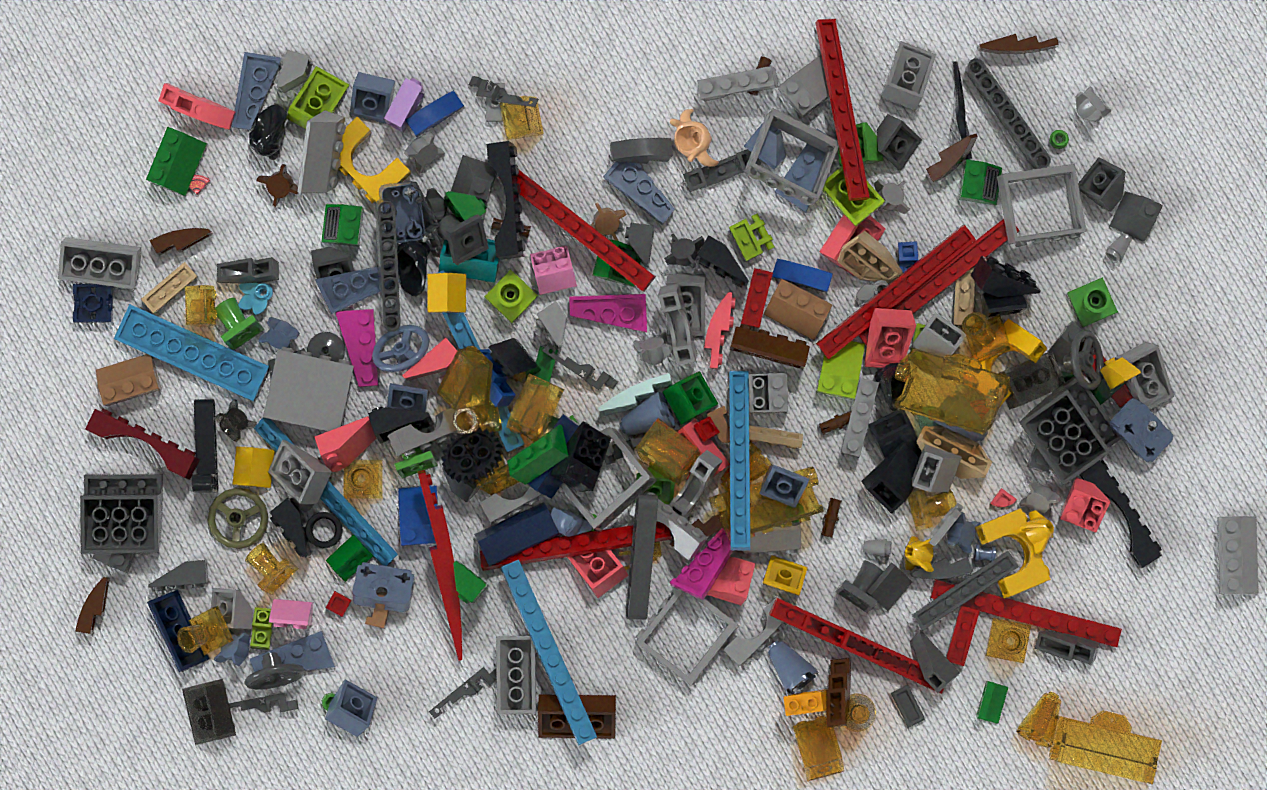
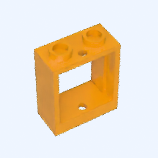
[783,689,828,716]

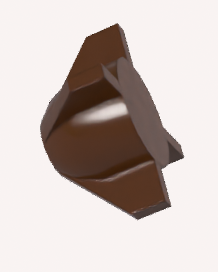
[256,164,299,207]

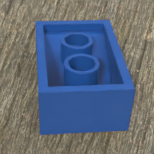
[398,485,438,546]

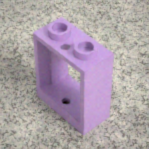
[384,78,425,133]

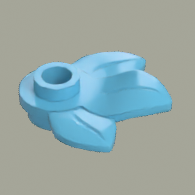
[238,283,273,315]

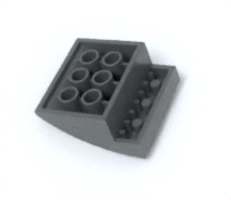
[1019,376,1121,485]
[80,474,163,554]

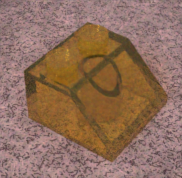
[185,285,217,327]

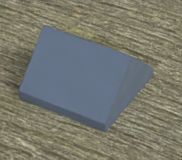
[387,383,430,412]

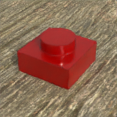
[694,416,720,442]
[326,591,352,617]

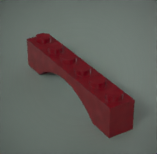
[85,408,200,480]

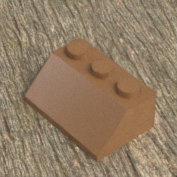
[763,279,832,340]
[96,354,162,406]

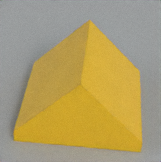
[427,273,466,313]
[232,446,275,488]
[762,555,808,596]

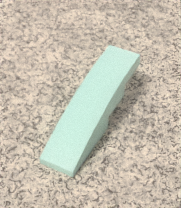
[598,373,673,417]

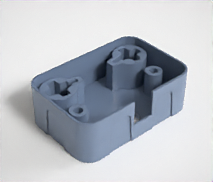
[379,181,425,243]
[1110,399,1173,462]
[353,563,414,612]

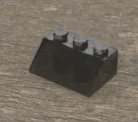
[182,679,236,745]

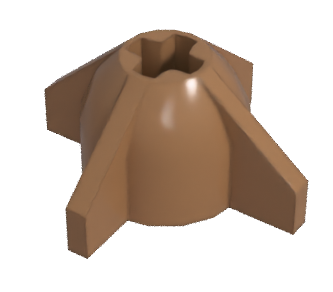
[591,203,627,241]

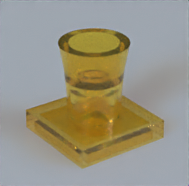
[962,312,1011,364]
[453,393,502,434]
[475,455,519,496]
[344,460,383,499]
[907,489,957,531]
[245,543,299,595]
[177,606,234,655]
[985,618,1031,663]

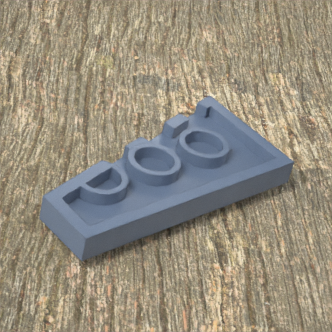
[250,631,336,672]

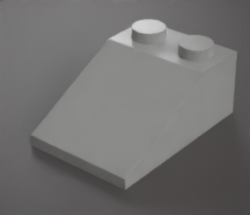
[881,41,936,110]
[778,55,829,119]
[666,274,706,336]
[1115,342,1174,409]
[268,440,332,504]

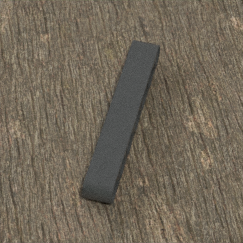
[966,58,1051,169]
[375,198,401,332]
[626,494,658,620]

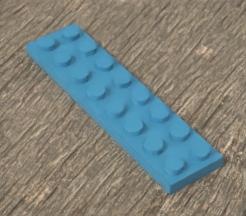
[114,304,270,401]

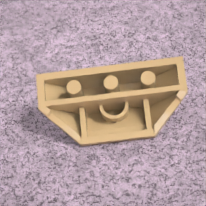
[837,231,903,283]
[916,426,992,479]

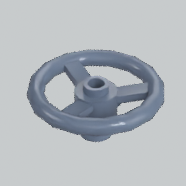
[372,325,430,372]

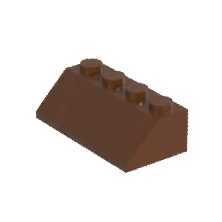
[729,324,810,369]
[538,694,616,739]

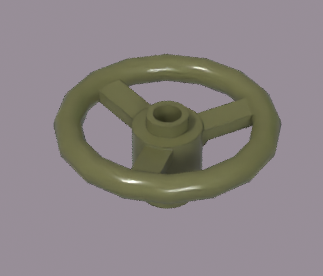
[207,488,269,549]

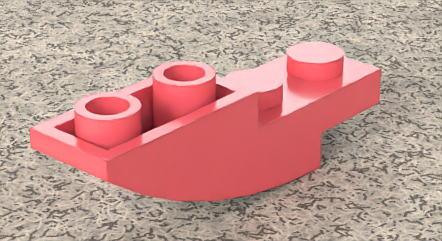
[158,83,236,130]
[704,292,736,369]

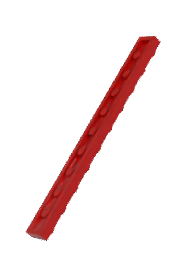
[815,19,870,201]
[498,170,656,292]
[858,219,1020,346]
[816,225,976,359]
[480,521,672,571]
[930,579,1122,647]

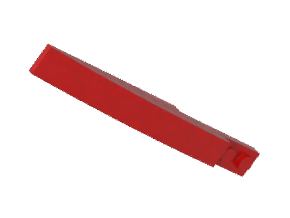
[417,470,462,661]
[769,597,944,694]

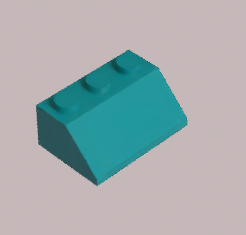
[438,239,500,283]

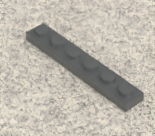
[911,551,1019,631]

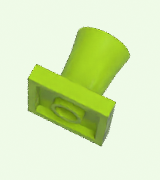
[484,269,538,323]

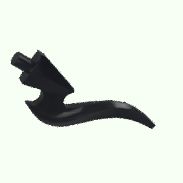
[953,61,972,160]

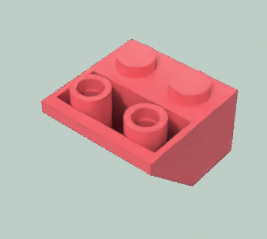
[1060,477,1110,532]

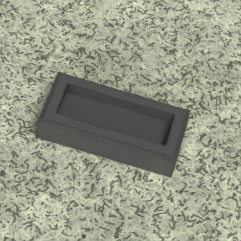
[891,684,925,728]

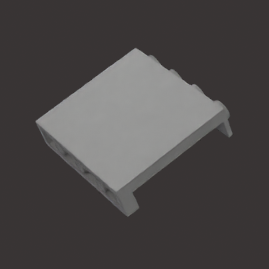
[263,347,354,431]

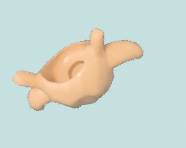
[670,109,719,167]

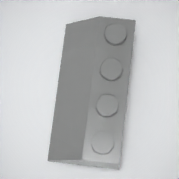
[297,111,346,193]
[58,237,141,289]
[1217,516,1259,594]
[496,636,537,714]

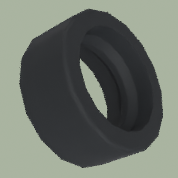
[305,512,343,548]

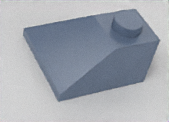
[744,123,786,169]

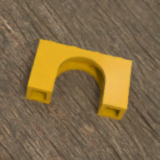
[339,117,411,204]
[960,318,1048,408]
[975,508,1051,598]

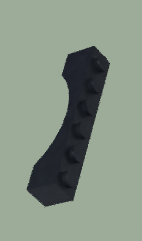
[486,141,526,260]
[1079,460,1162,568]

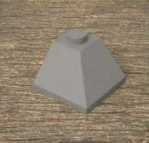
[210,588,253,629]

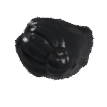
[249,104,287,160]
[397,240,430,297]
[875,363,912,411]

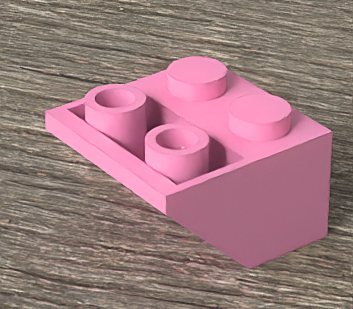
[530,245,577,295]
[269,599,314,629]

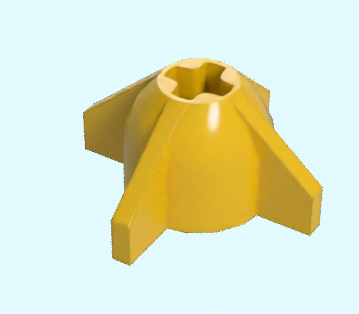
[1020,510,1054,554]
[905,536,934,572]

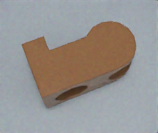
[706,406,730,443]
[365,592,389,629]

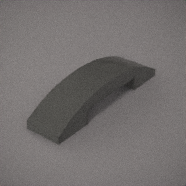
[683,149,761,192]

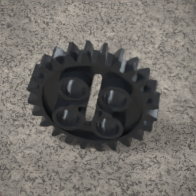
[441,427,504,484]

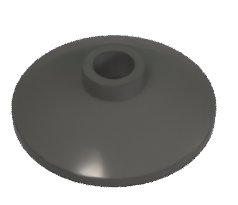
[307,332,345,362]

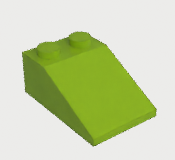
[287,66,349,129]
[822,166,885,226]
[816,341,865,400]

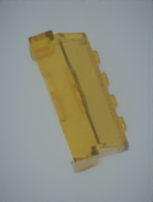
[895,348,1010,435]
[708,466,824,540]
[1049,710,1162,785]

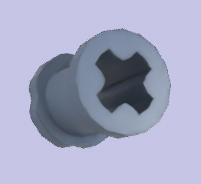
[974,544,996,562]

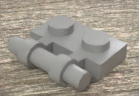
[929,503,963,547]

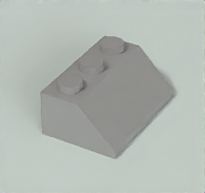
[743,525,801,557]

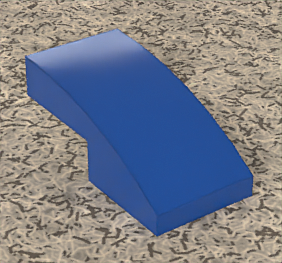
[898,241,919,276]

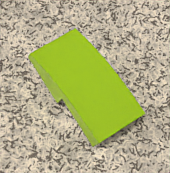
[250,607,273,650]

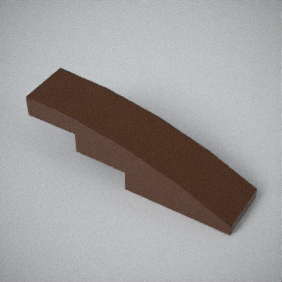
[977,34,1059,54]
[826,658,851,728]

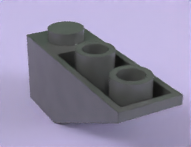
[148,560,209,591]
[910,630,960,693]

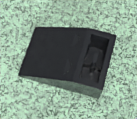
[697,235,749,288]
[971,256,1041,297]
[488,338,541,384]
[868,408,922,459]
[551,421,611,492]
[861,442,920,514]
[269,498,311,558]

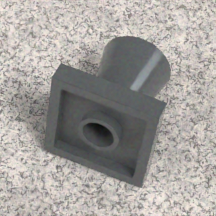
[437,214,489,265]
[835,560,884,613]

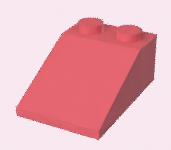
[864,308,916,368]
[402,338,463,381]
[314,416,377,472]
[567,532,629,598]
[694,557,755,606]

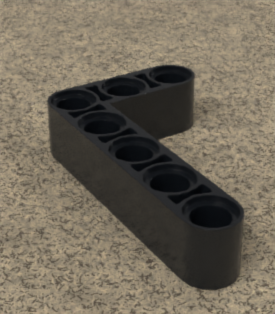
[192,399,218,493]

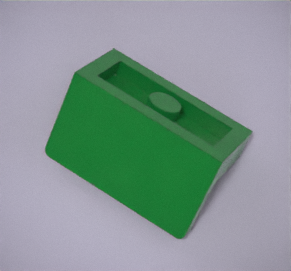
[530,346,559,388]
[326,535,373,582]
[976,681,1008,724]

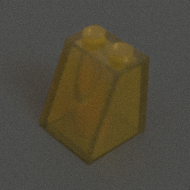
[437,346,493,410]
[506,374,564,441]
[635,418,701,486]
[793,716,844,782]

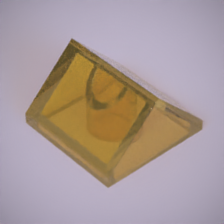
[500,96,544,140]

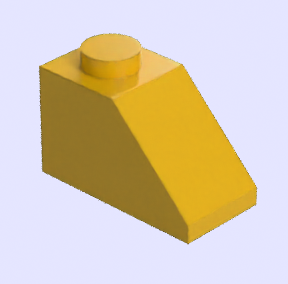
[1100,357,1141,390]

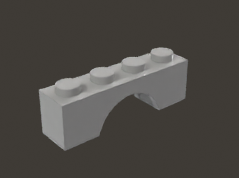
[697,66,779,101]
[658,283,698,366]
[840,378,879,458]
[388,405,468,457]
[669,450,722,519]
[479,486,542,524]
[629,491,708,560]
[723,595,787,666]

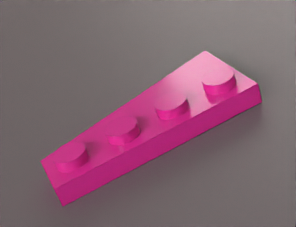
[569,294,647,333]
[335,309,379,387]
[669,526,734,600]

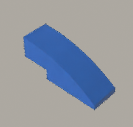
[405,90,464,137]
[772,258,833,293]
[474,349,516,407]

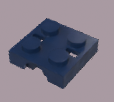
[73,284,113,323]

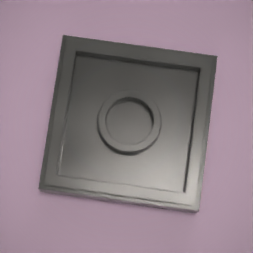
[867,562,912,611]

